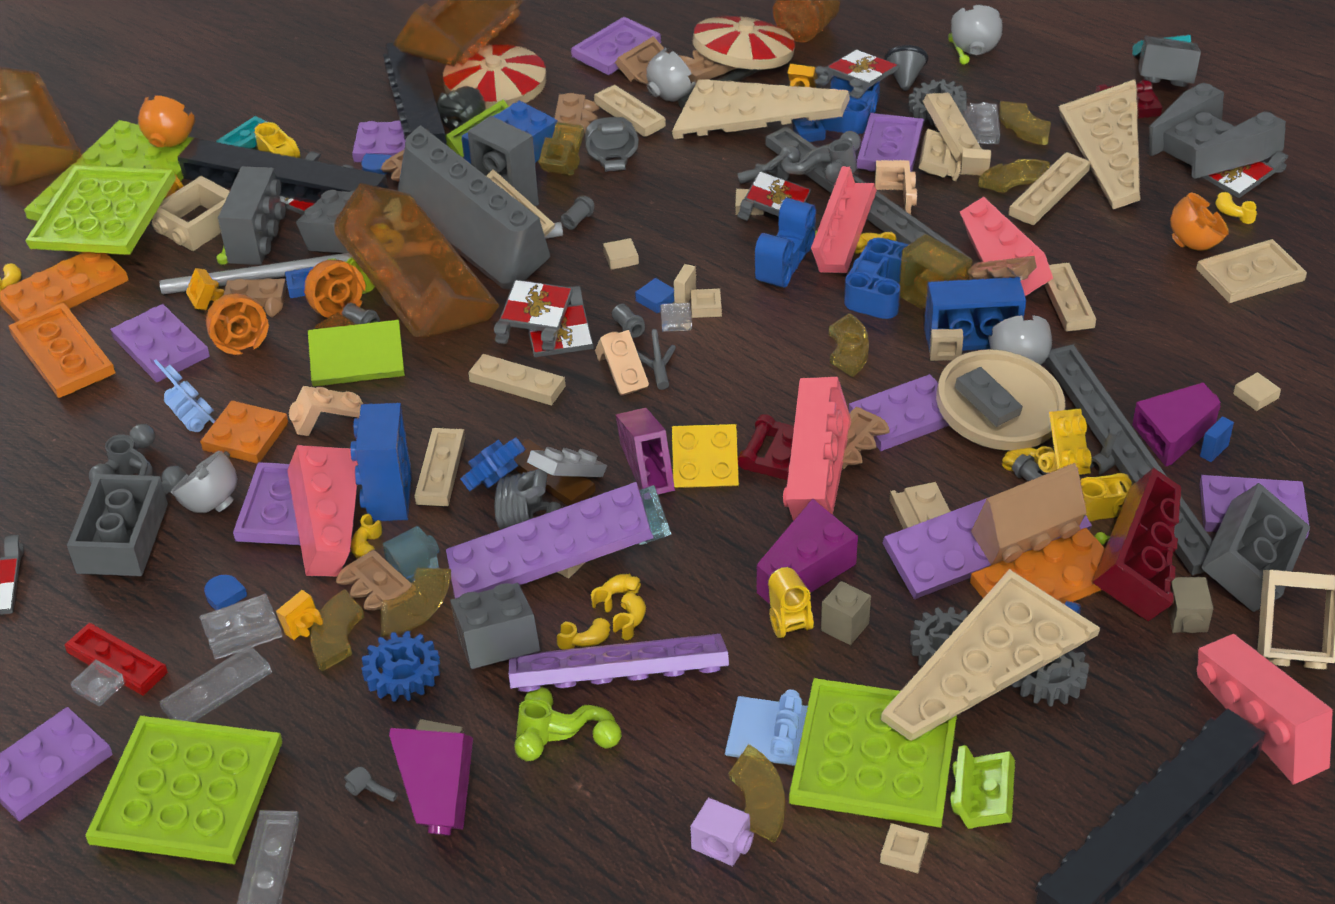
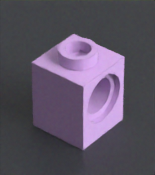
[691,798,754,866]

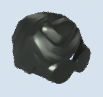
[436,86,486,131]

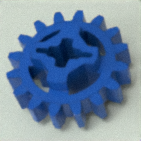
[460,437,526,491]
[361,631,440,702]

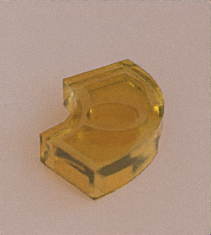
[999,101,1051,145]
[978,159,1050,193]
[829,313,869,377]
[381,568,451,637]
[310,589,364,671]
[729,744,786,843]

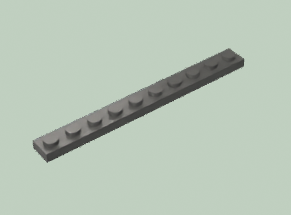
[766,127,971,279]
[1045,345,1213,575]

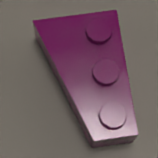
[757,499,858,604]

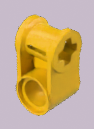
[254,122,300,158]
[1080,473,1132,521]
[768,567,814,638]

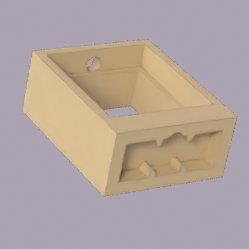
[152,176,230,251]
[1257,570,1335,669]

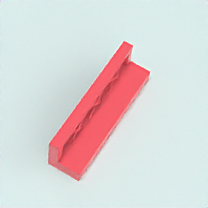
[811,166,876,273]

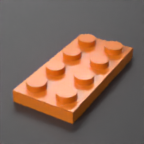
[0,252,129,322]
[8,302,115,398]
[970,528,1105,605]

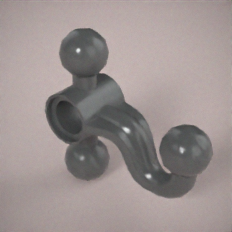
[779,131,861,184]
[89,423,186,495]

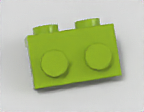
[951,745,1015,829]

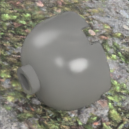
[951,5,1003,55]
[646,48,696,102]
[988,315,1052,365]
[170,450,238,513]

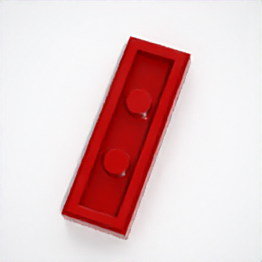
[64,622,168,696]

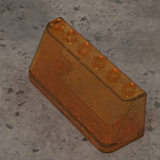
[393,0,524,67]
[0,67,81,186]
[334,183,500,338]

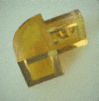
[539,122,585,175]

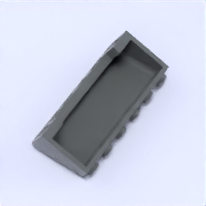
[397,125,551,289]

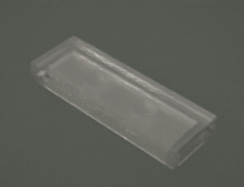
[159,645,272,722]
[237,810,299,904]

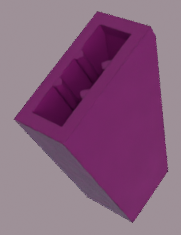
[1132,382,1221,466]
[616,408,675,498]
[389,728,473,835]

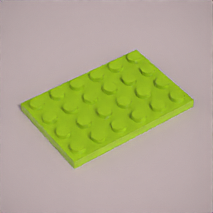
[24,120,194,221]

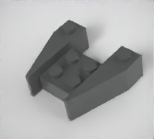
[1149,83,1286,179]

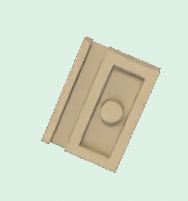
[918,129,962,181]
[890,482,951,529]

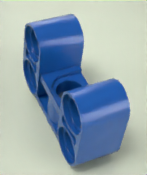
[820,75,880,134]
[755,198,816,288]
[844,238,921,319]

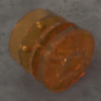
[773,0,840,42]

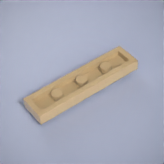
[1009,152,1091,225]

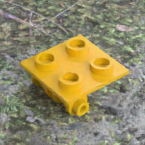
[1038,409,1092,475]
[672,424,739,488]

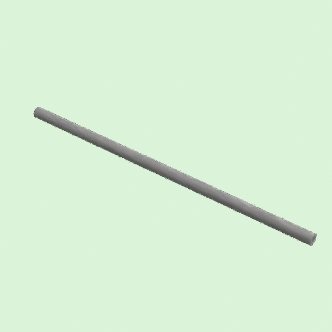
[160,222,563,295]

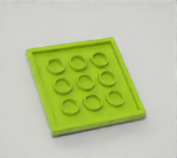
[25,166,176,255]
[789,678,957,828]
[85,716,282,864]

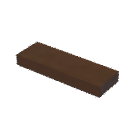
[514,438,596,506]

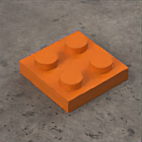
[201,400,289,464]

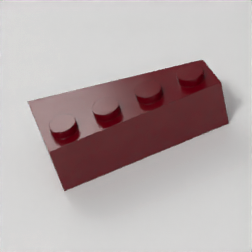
[1092,468,1181,622]

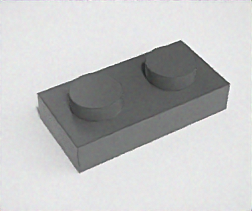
[954,367,1023,427]

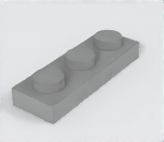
[527,447,607,477]

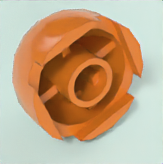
[138,96,195,147]
[1170,192,1229,251]
[304,260,366,320]
[205,293,269,355]

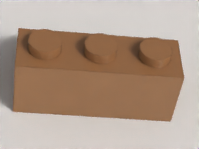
[971,463,1087,565]

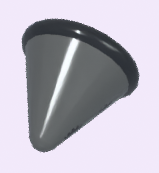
[884,45,929,91]

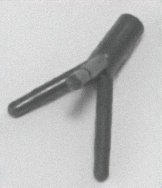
[738,149,791,184]
[637,329,676,390]

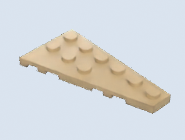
[672,79,850,139]
[1059,79,1140,209]
[881,569,1100,741]

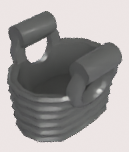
[585,117,639,172]
[494,469,561,530]

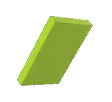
[308,320,405,387]

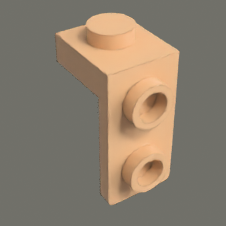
[875,160,917,215]
[595,330,649,396]
[289,386,363,436]

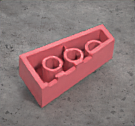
[960,197,1053,296]
[783,377,851,521]
[287,445,358,577]
[1197,633,1333,785]

